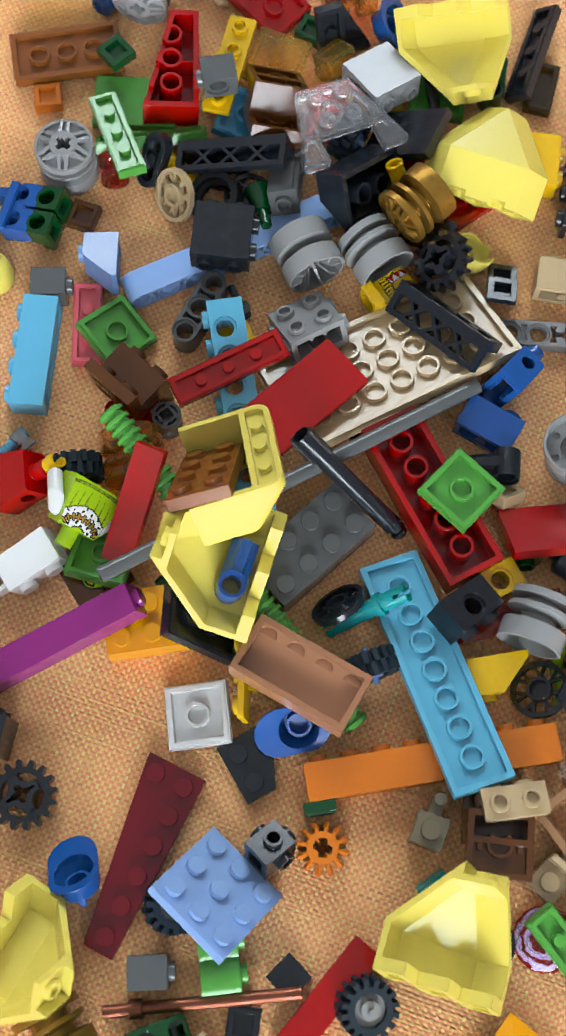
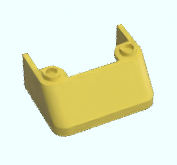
[178,404,286,546]

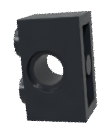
[427,574,505,645]

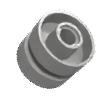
[269,215,345,292]

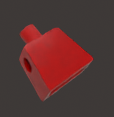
[0,450,48,515]

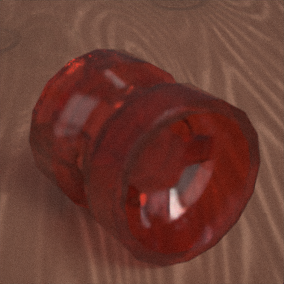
[98,150,130,189]

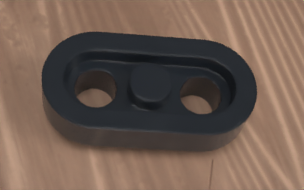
[137,132,173,188]

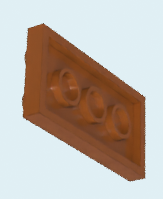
[9,20,125,88]
[164,441,246,513]

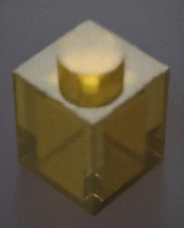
[312,38,356,87]

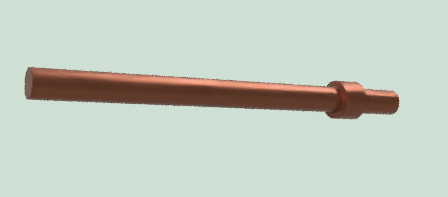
[102,986,303,1020]

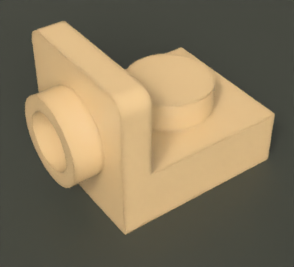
[524,853,566,904]

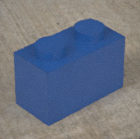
[452,395,526,453]

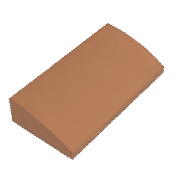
[228,614,373,738]

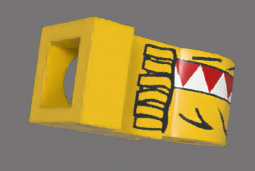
[359,266,416,313]

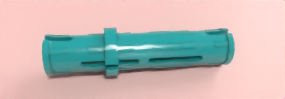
[323,582,412,638]

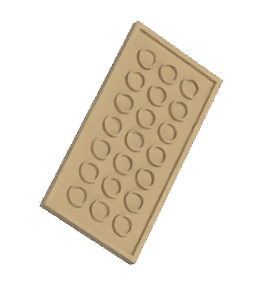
[258,273,522,447]

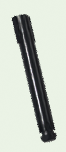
[290,426,407,540]

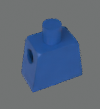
[479,345,544,408]

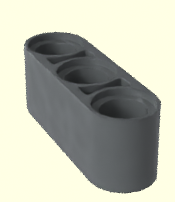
[171,271,228,353]

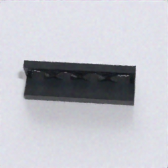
[175,133,295,175]
[385,279,503,373]

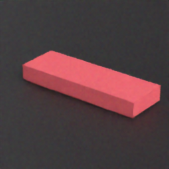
[71,283,104,367]

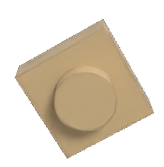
[493,484,526,510]

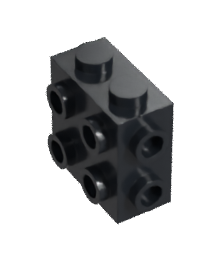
[189,199,260,273]

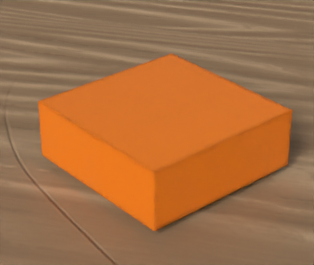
[33,82,64,114]

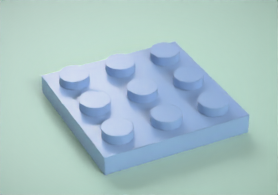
[147,827,283,965]

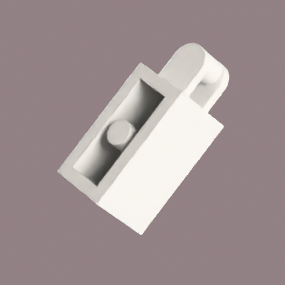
[0,526,68,597]

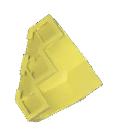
[394,0,512,105]
[425,107,548,221]
[149,508,288,643]
[372,860,512,1017]
[0,873,74,1025]

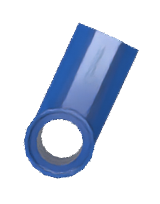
[214,537,260,604]

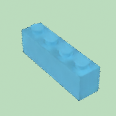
[4,293,63,416]

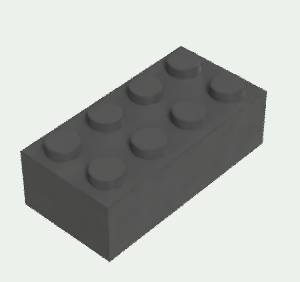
[264,482,376,612]

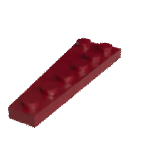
[83,752,206,960]

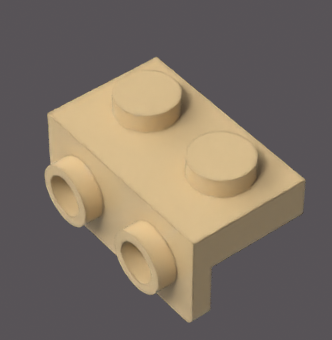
[474,779,551,823]

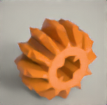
[296,820,350,877]

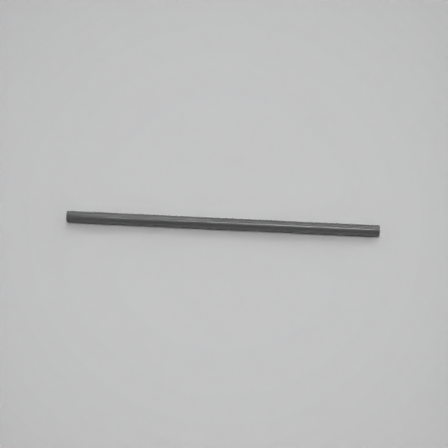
[96,379,482,582]

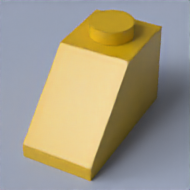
[465,649,529,704]

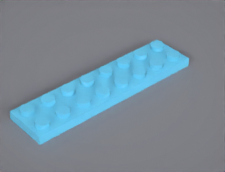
[359,550,516,801]

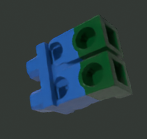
[0,181,74,250]

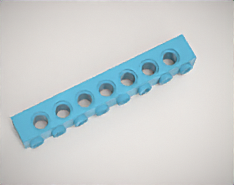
[201,296,276,511]

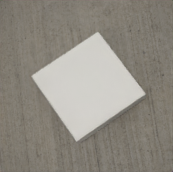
[164,679,233,752]

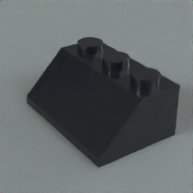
[315,144,401,232]

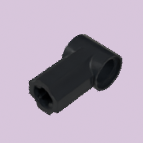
[469,446,521,486]

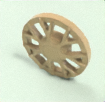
[155,167,195,222]

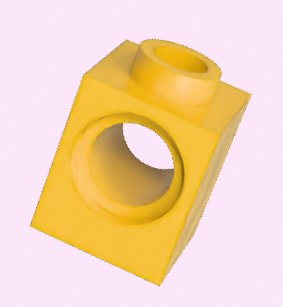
[479,556,527,600]

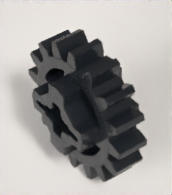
[412,228,474,294]
[0,759,59,831]

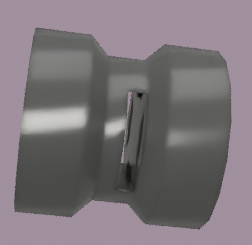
[151,401,183,439]

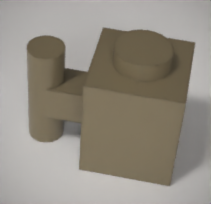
[406,792,451,854]

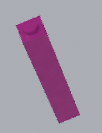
[0,582,148,693]

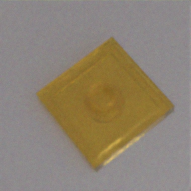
[241,26,312,81]

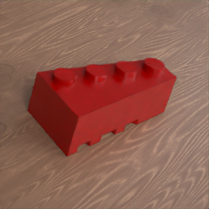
[142,9,199,126]

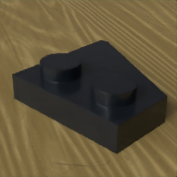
[313,0,371,61]
[217,726,276,805]

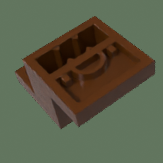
[242,63,311,146]
[84,342,174,424]
[460,782,535,883]

